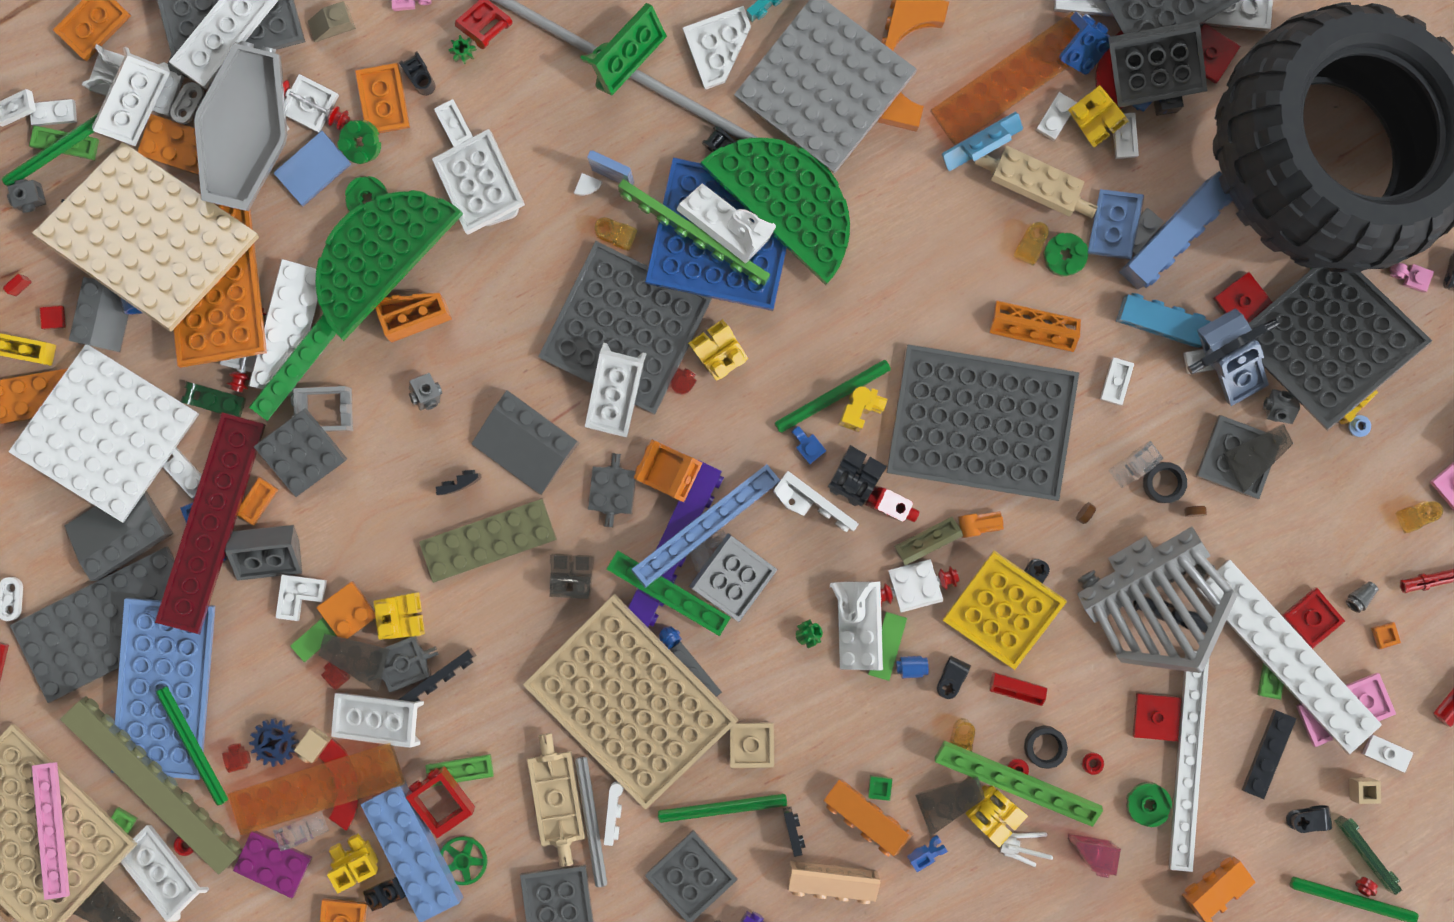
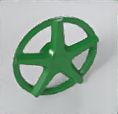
[440,836,488,886]

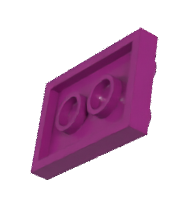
[233,830,312,898]

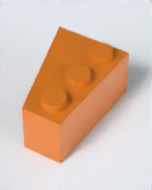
[375,293,452,343]
[1182,857,1256,922]

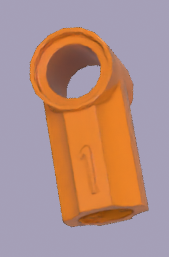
[958,511,1004,538]

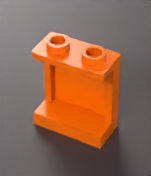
[634,439,702,502]

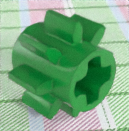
[448,35,477,64]
[796,619,823,649]

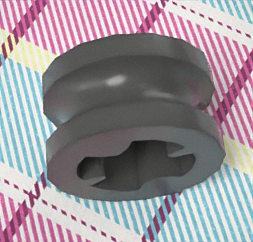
[1078,570,1100,589]

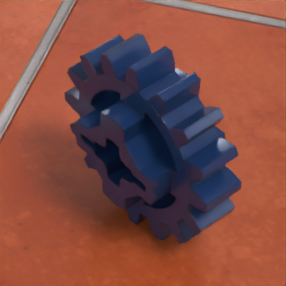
[249,718,299,767]

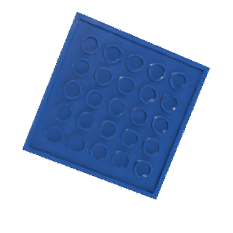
[645,157,787,311]

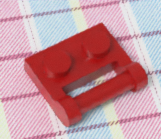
[455,0,513,49]

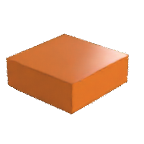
[1371,622,1401,649]

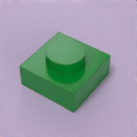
[868,775,893,801]

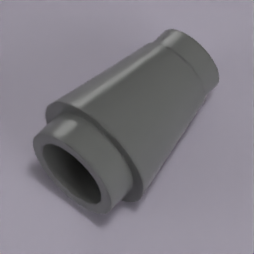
[1346,581,1379,613]

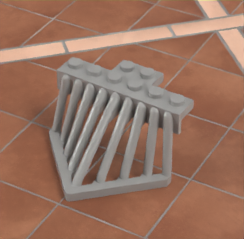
[1077,527,1237,673]

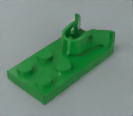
[580,3,667,95]

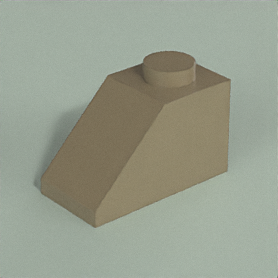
[308,1,356,43]

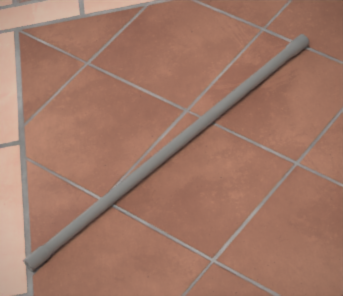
[493,0,759,140]

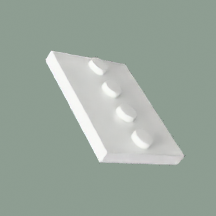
[432,129,525,235]

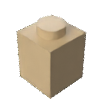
[294,727,331,763]
[1349,777,1381,804]

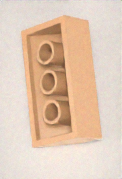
[787,860,881,904]

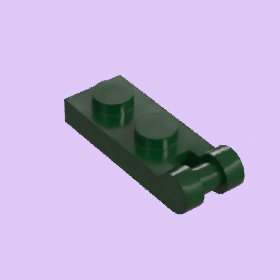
[180,381,246,417]

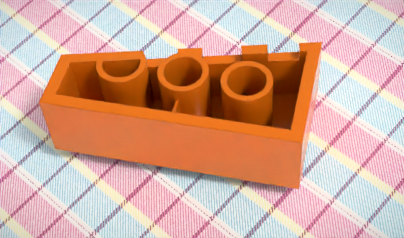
[823,779,914,857]

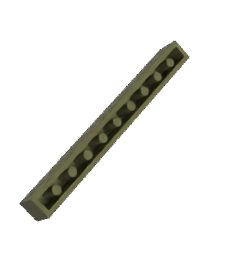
[60,696,242,875]

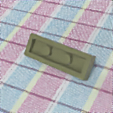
[894,517,963,565]

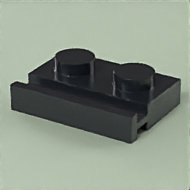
[783,807,806,857]

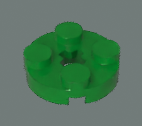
[337,120,381,164]
[345,176,388,211]
[1043,233,1088,277]
[1126,782,1172,827]

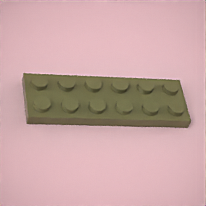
[419,499,557,583]

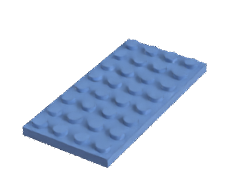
[111,598,215,780]

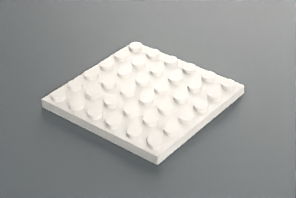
[9,345,199,523]

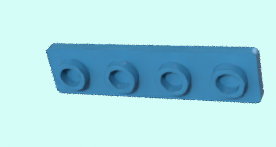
[942,112,1023,171]

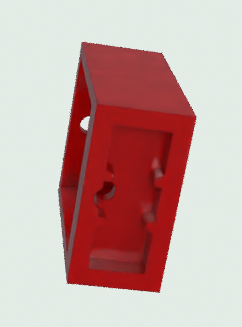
[406,766,475,839]

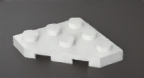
[683,6,751,90]

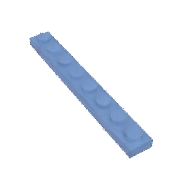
[631,464,781,588]

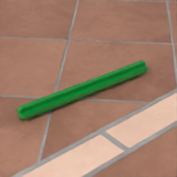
[1,114,98,187]
[775,360,891,433]
[156,687,228,806]
[658,794,787,823]
[1290,877,1419,922]

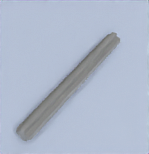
[575,757,607,887]

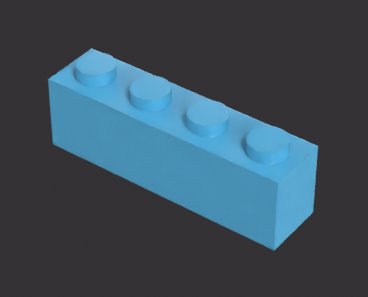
[1116,293,1212,348]

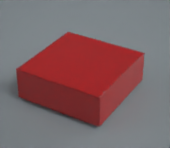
[3,274,32,297]
[40,306,66,330]

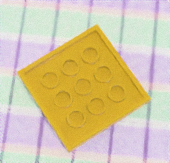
[943,550,1067,670]

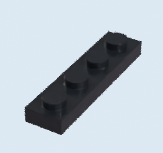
[398,648,477,702]
[1242,709,1297,799]

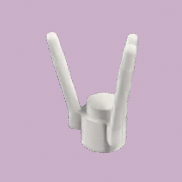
[1000,832,1053,867]

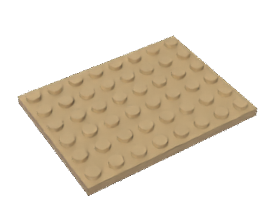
[32,142,259,332]
[523,594,738,810]
[0,724,138,922]

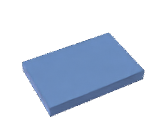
[274,131,352,206]
[587,150,634,185]
[1088,189,1144,260]

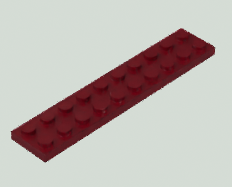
[155,413,266,635]

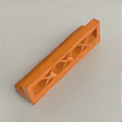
[989,301,1081,352]

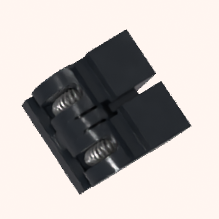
[828,445,887,507]

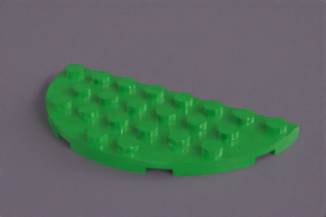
[700,137,850,285]
[315,191,463,341]

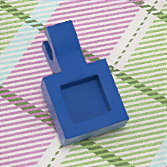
[791,426,826,464]
[907,835,948,872]

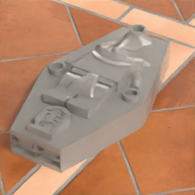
[194,41,288,211]

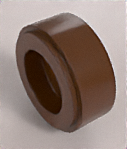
[1076,502,1096,524]
[1184,506,1207,517]

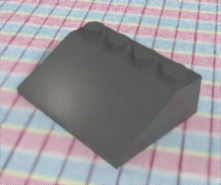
[1109,20,1208,107]
[472,390,580,495]
[64,491,173,581]

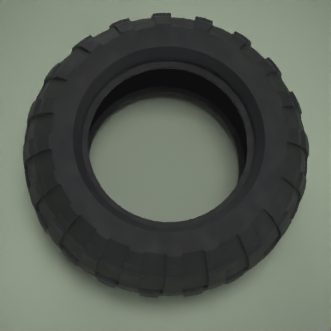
[1213,2,1454,273]

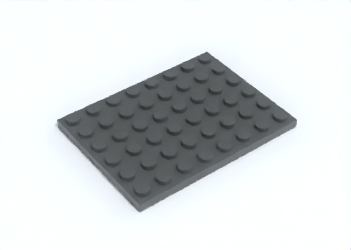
[886,345,1079,501]

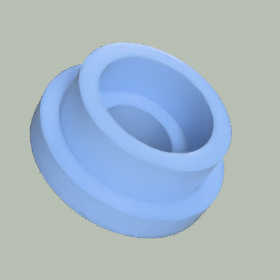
[1348,415,1371,437]

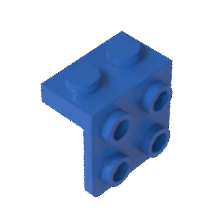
[1059,11,1110,75]

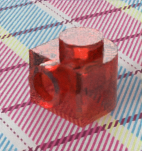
[671,368,697,395]
[321,659,351,690]
[222,743,251,773]

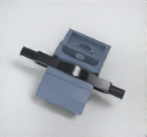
[1187,308,1280,406]

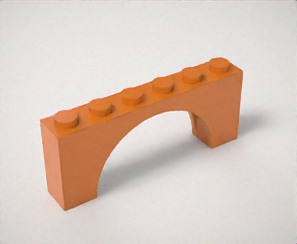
[877,0,949,132]

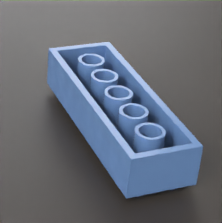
[1119,171,1232,290]
[360,781,464,922]

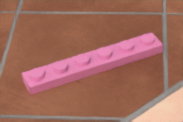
[32,762,70,900]

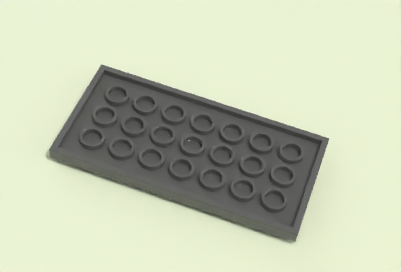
[10,547,175,703]

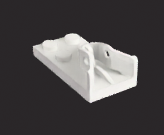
[82,44,184,117]
[92,47,170,146]
[677,183,776,263]
[585,343,646,437]
[773,471,859,532]
[830,582,883,670]
[331,692,424,748]
[121,825,209,922]

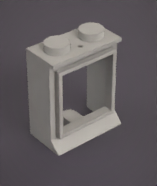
[291,386,353,432]

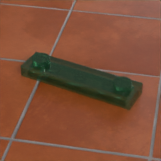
[1334,816,1402,895]

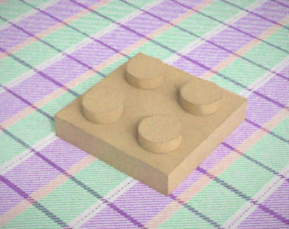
[730,722,774,768]

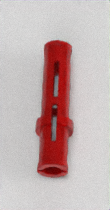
[1400,569,1454,594]

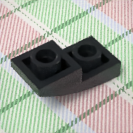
[436,470,482,496]
[363,877,406,911]

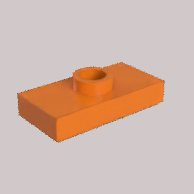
[238,477,279,525]

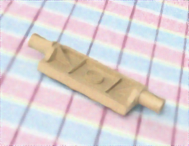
[974,145,1098,219]
[527,733,585,867]

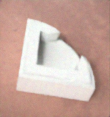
[574,173,602,196]

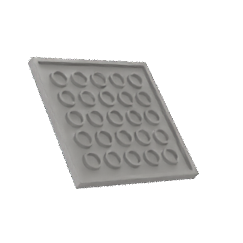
[734,0,917,174]

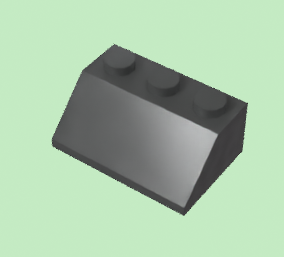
[69,277,129,352]
[225,525,302,581]

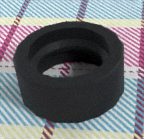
[1143,462,1187,503]
[1024,725,1068,769]

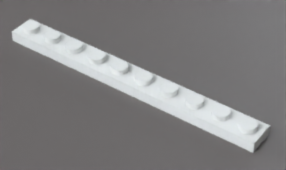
[1169,651,1209,872]

